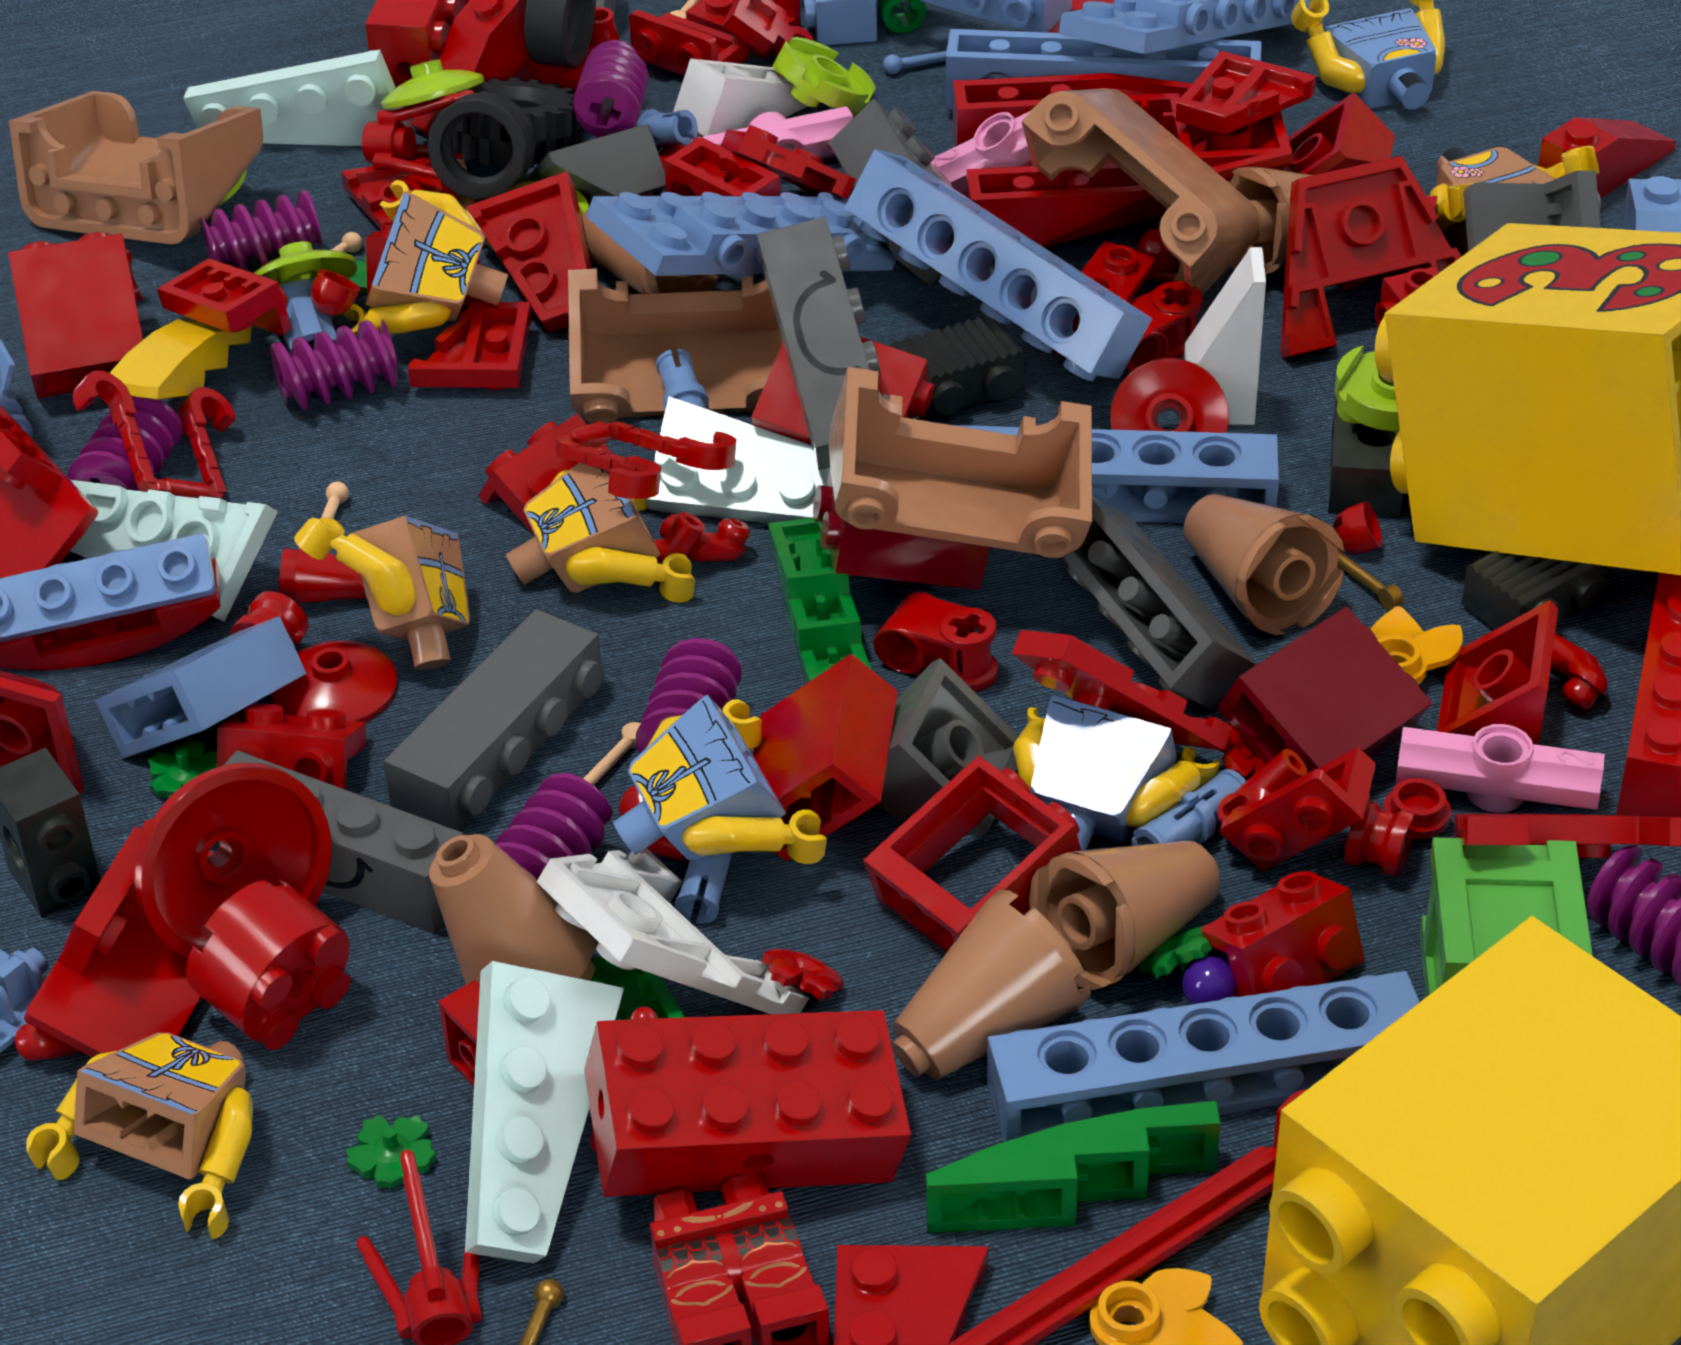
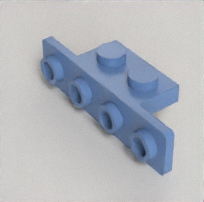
[0,534,216,643]

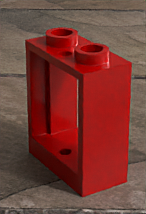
[863,755,1081,952]

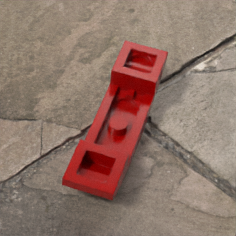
[0,558,221,670]

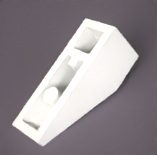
[673,58,807,137]
[1184,247,1266,425]

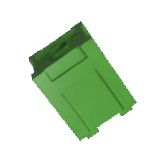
[1419,837,1593,998]

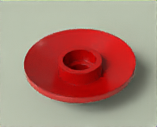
[1110,358,1229,433]
[271,640,398,722]

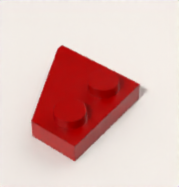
[1175,51,1316,134]
[408,302,532,390]

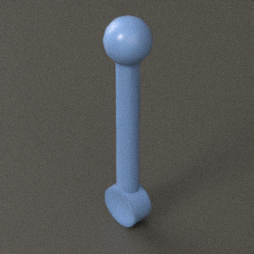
[883,51,946,74]

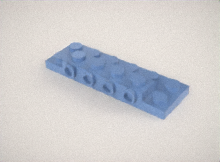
[1059,0,1311,54]
[586,192,897,276]

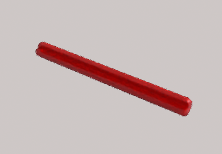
[947,1146,1277,1345]

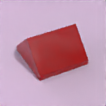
[1436,600,1558,745]

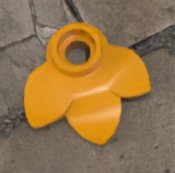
[1370,606,1463,684]
[1089,1268,1243,1345]

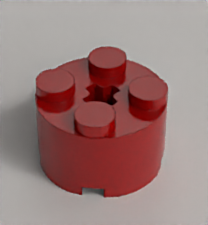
[186,880,351,1050]

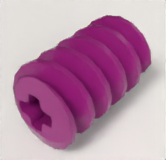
[573,40,649,138]
[200,190,322,271]
[270,319,398,411]
[67,396,183,492]
[636,638,742,754]
[495,773,613,880]
[1587,844,1681,987]

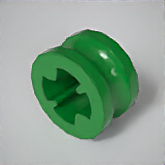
[878,0,926,33]

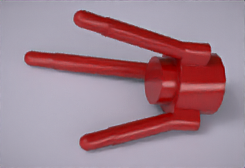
[362,90,479,179]
[357,1149,483,1345]

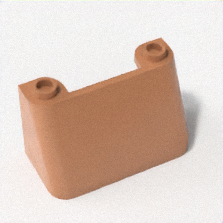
[1022,88,1258,296]
[9,91,263,244]
[568,269,783,423]
[829,367,1092,558]

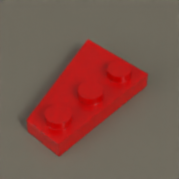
[1012,630,1233,751]

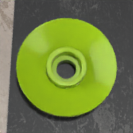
[381,59,485,109]
[254,241,357,284]

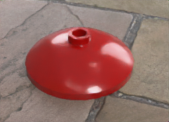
[135,763,332,959]

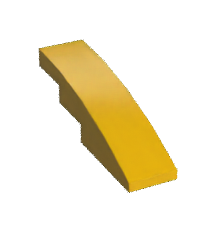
[110,317,252,399]

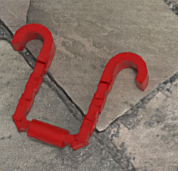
[72,370,236,499]
[556,421,737,499]

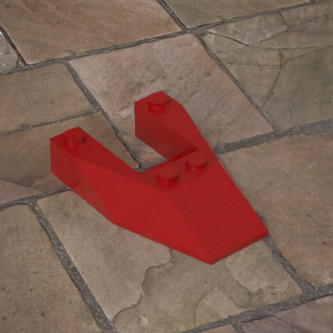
[953,73,1293,247]

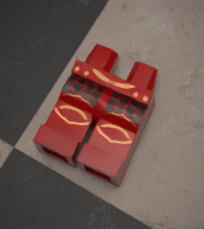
[650,1172,829,1345]

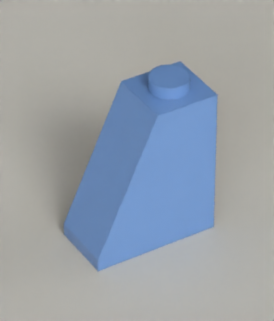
[95,616,307,759]

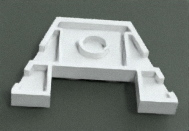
[537,849,809,1014]

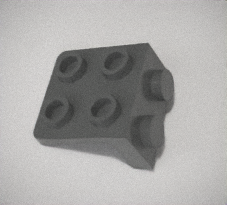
[1463,171,1601,251]

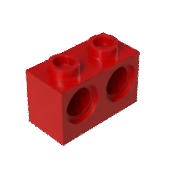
[664,137,781,196]

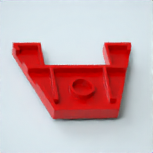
[1280,156,1462,359]
[1454,813,1681,858]

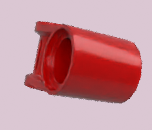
[1125,281,1202,373]
[873,592,998,692]

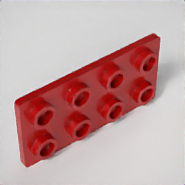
[0,405,98,578]
[24,819,215,1057]

